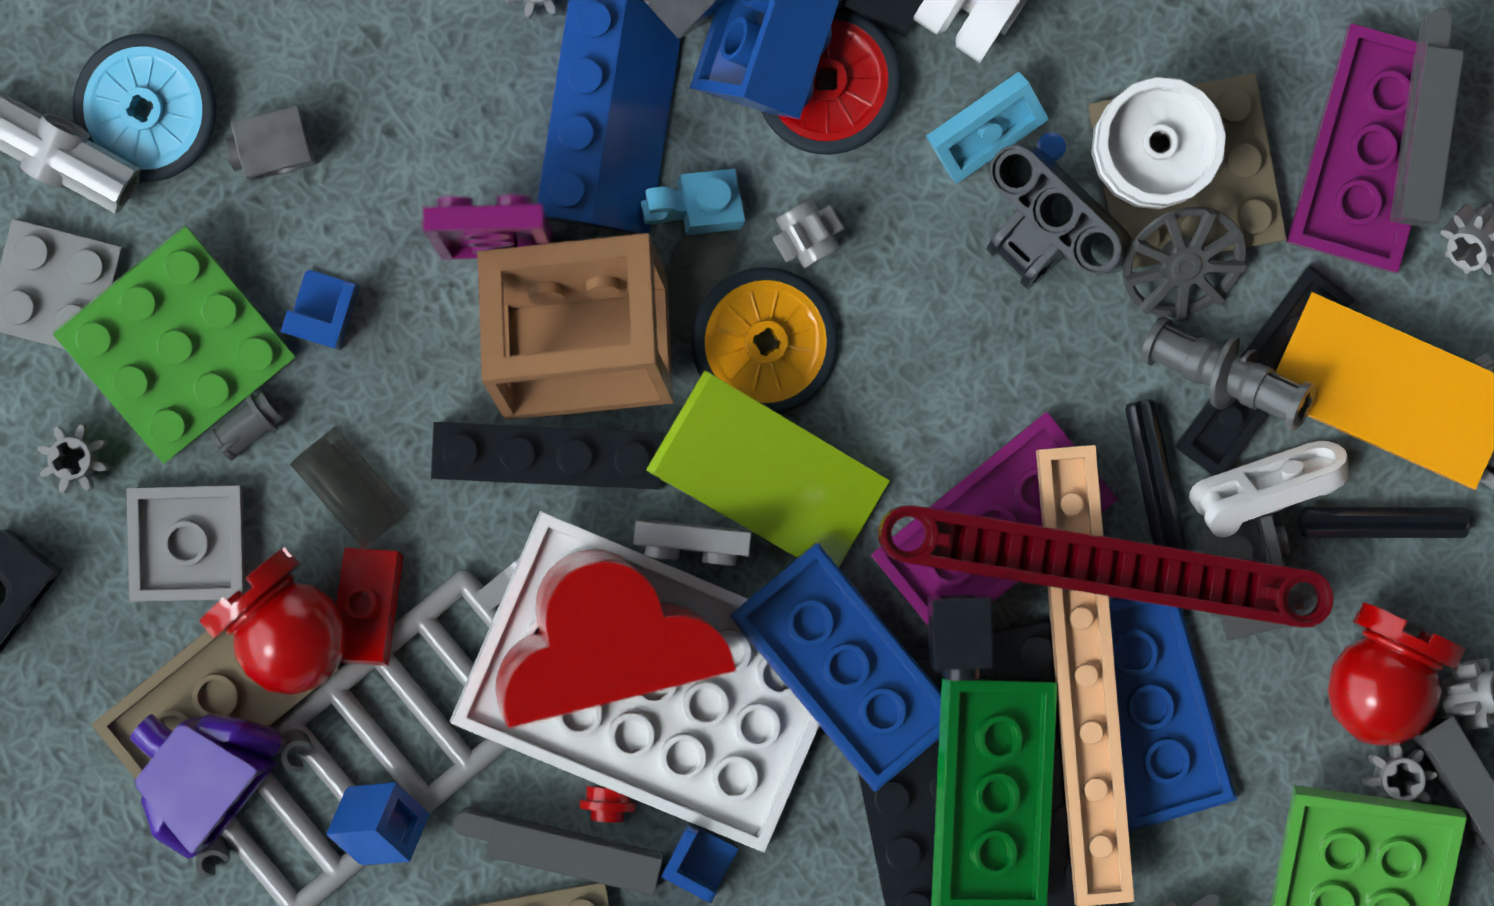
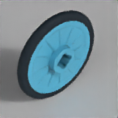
[73,34,217,182]

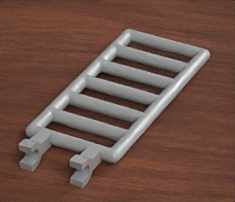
[221,558,519,906]

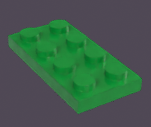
[931,678,1057,906]

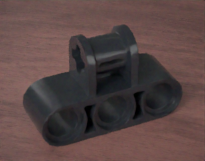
[986,145,1133,289]

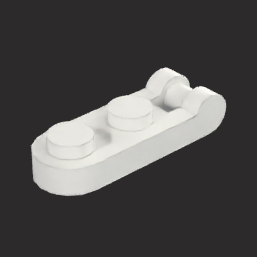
[1189,441,1350,538]

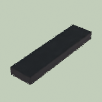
[1173,265,1355,476]

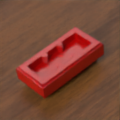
[336,548,404,666]

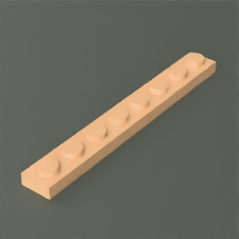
[1036,445,1135,906]

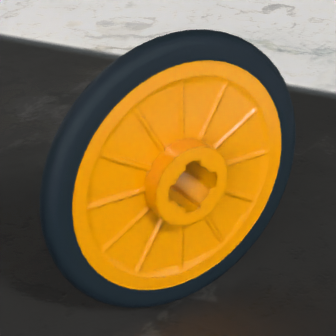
[691,267,838,414]

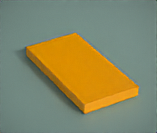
[1275,292,1494,490]

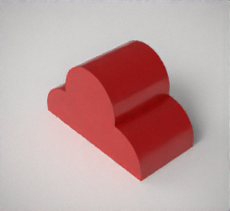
[495,549,736,729]

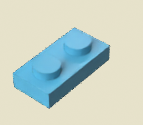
[926,72,1049,184]

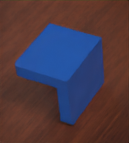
[281,270,360,350]
[326,782,430,865]
[661,822,739,903]

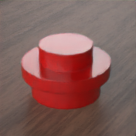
[579,785,636,823]

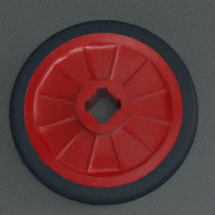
[761,8,902,155]

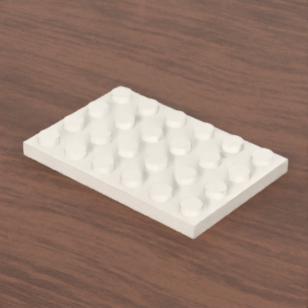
[450,511,819,852]

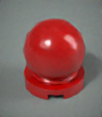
[199,547,346,696]
[1327,602,1466,746]

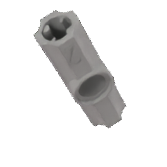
[0,91,141,213]

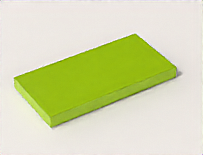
[646,370,890,568]

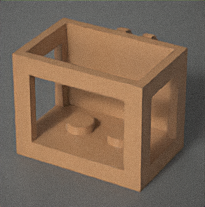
[478,233,674,420]

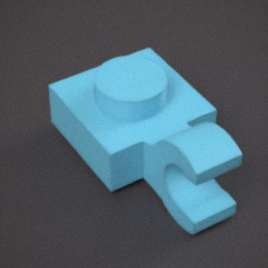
[641,169,745,235]

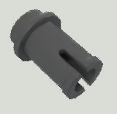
[209,391,284,461]

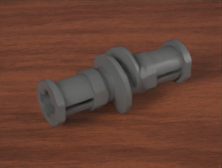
[1141,316,1317,431]

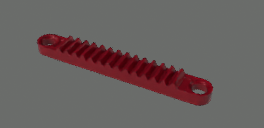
[878,505,1334,628]

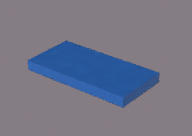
[728,542,941,792]
[1109,598,1237,832]

